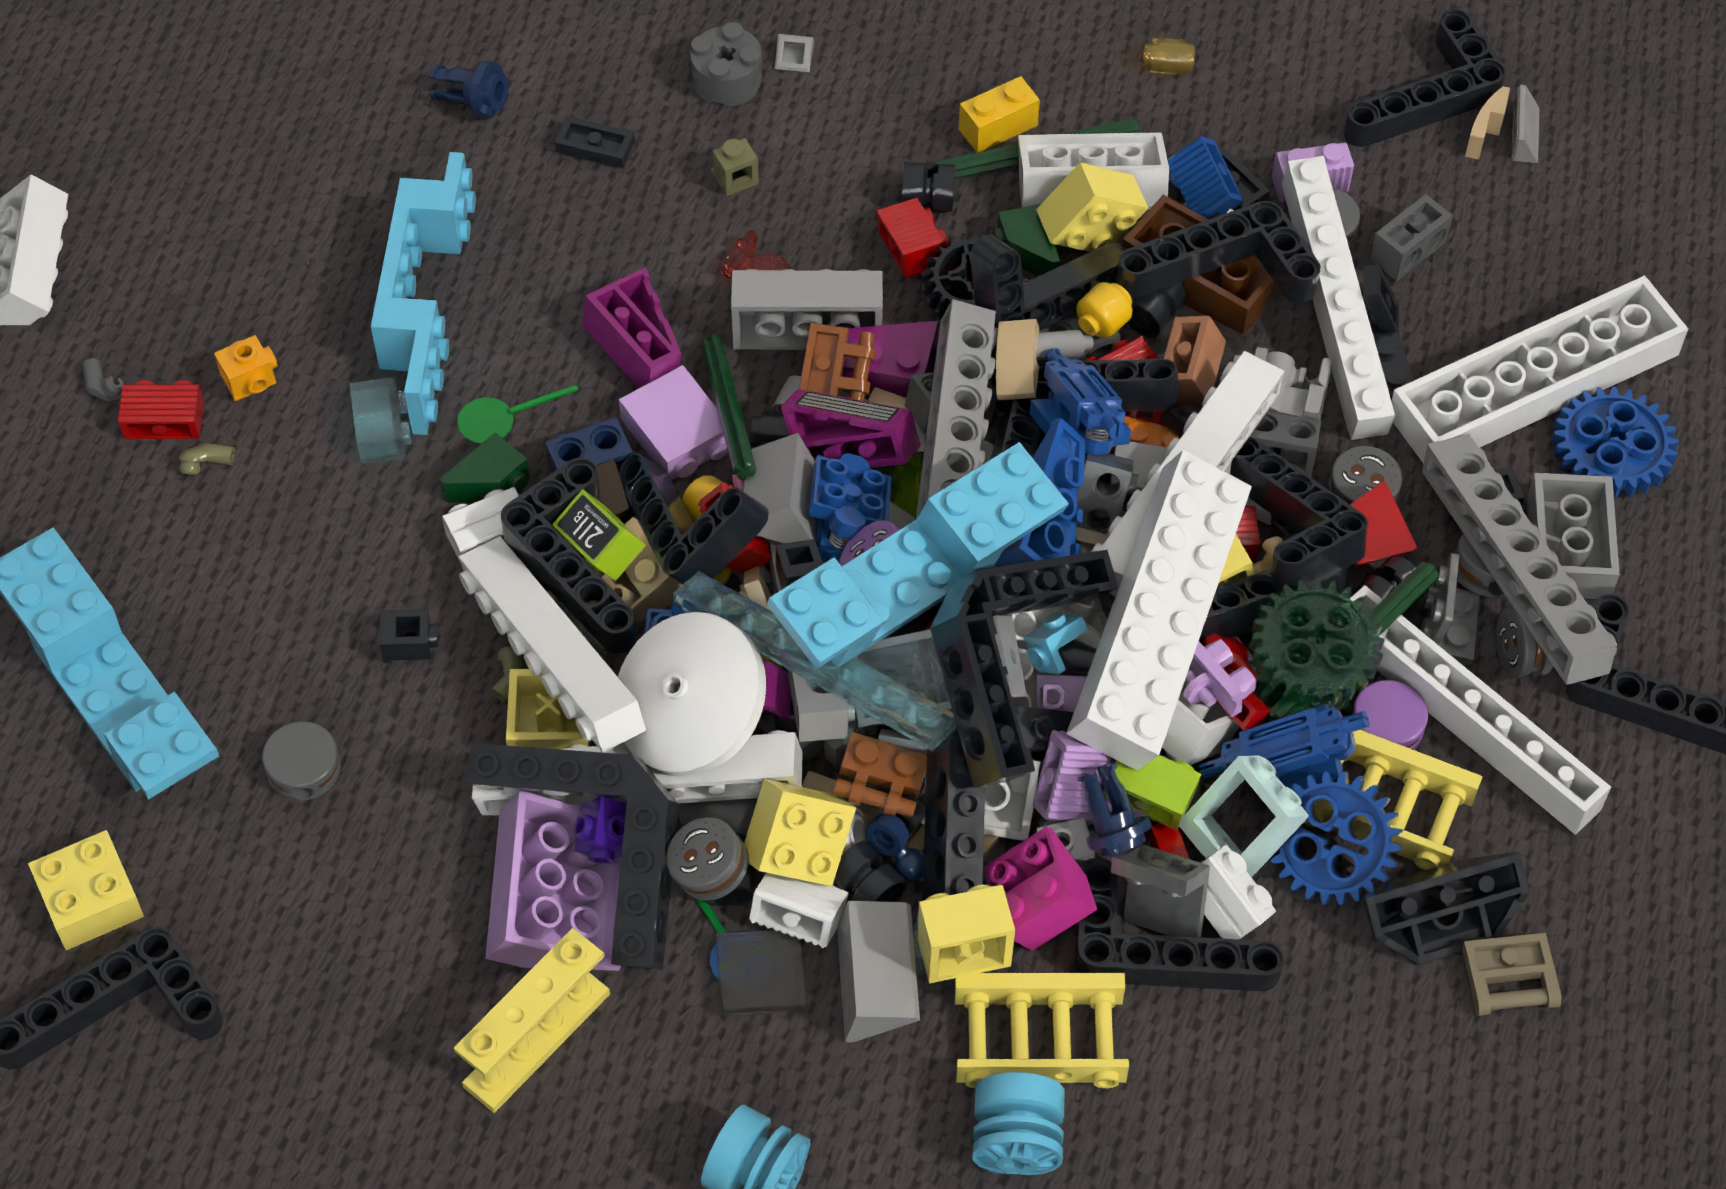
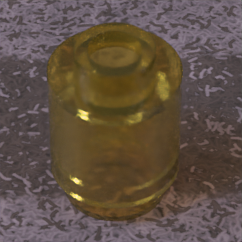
[1143,37,1195,75]

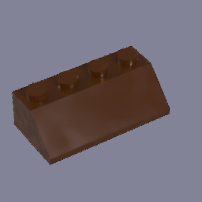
[1122,194,1277,337]

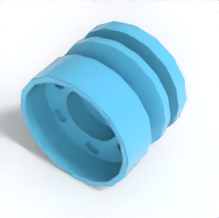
[972,1072,1065,1175]
[701,1105,810,1189]

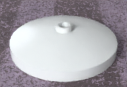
[618,612,766,776]

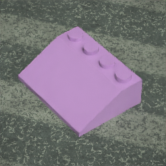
[485,790,621,971]

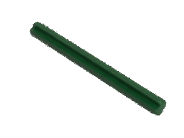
[934,118,1140,179]
[701,334,756,480]
[1268,562,1439,721]

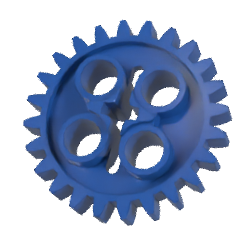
[1551,386,1679,498]
[1271,771,1403,905]

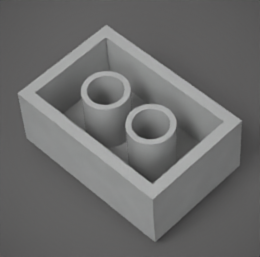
[1526,473,1620,599]

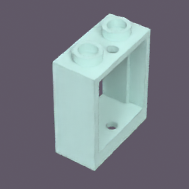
[1179,755,1309,878]

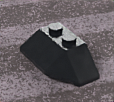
[1363,852,1530,965]

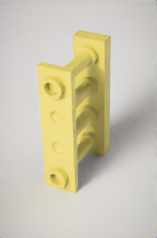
[1303,730,1483,870]
[454,928,610,1113]
[955,973,1129,1088]

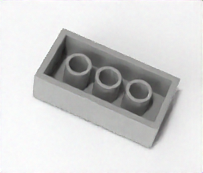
[731,269,883,350]

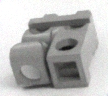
[1233,347,1332,421]

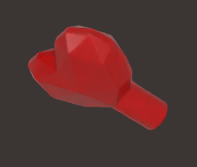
[1204,634,1257,679]

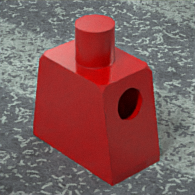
[1350,481,1417,567]

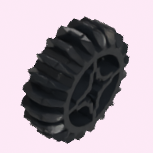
[922,232,1006,320]

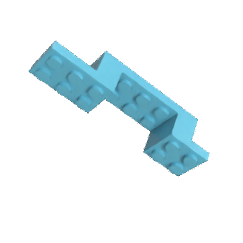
[371,152,476,435]
[766,442,1069,669]
[0,527,219,799]

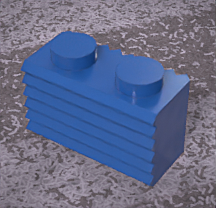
[1167,136,1244,220]

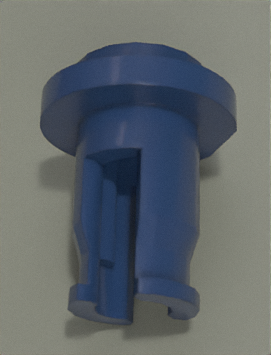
[429,61,508,119]
[1077,762,1152,857]

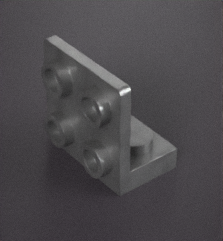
[1420,553,1480,666]
[1111,844,1210,937]

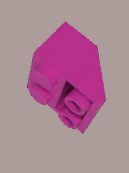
[983,826,1097,951]

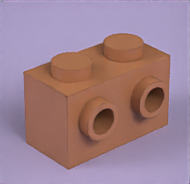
[1164,316,1226,405]

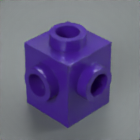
[574,796,627,864]

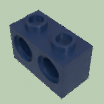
[545,417,633,472]

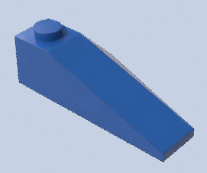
[994,417,1086,567]

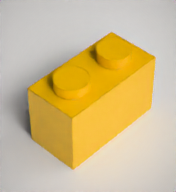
[959,76,1040,153]

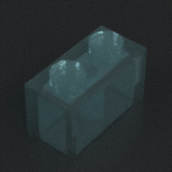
[349,377,412,465]

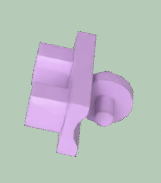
[1183,639,1256,717]
[1036,674,1087,712]

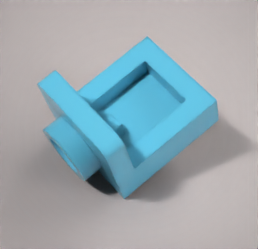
[1023,612,1088,675]

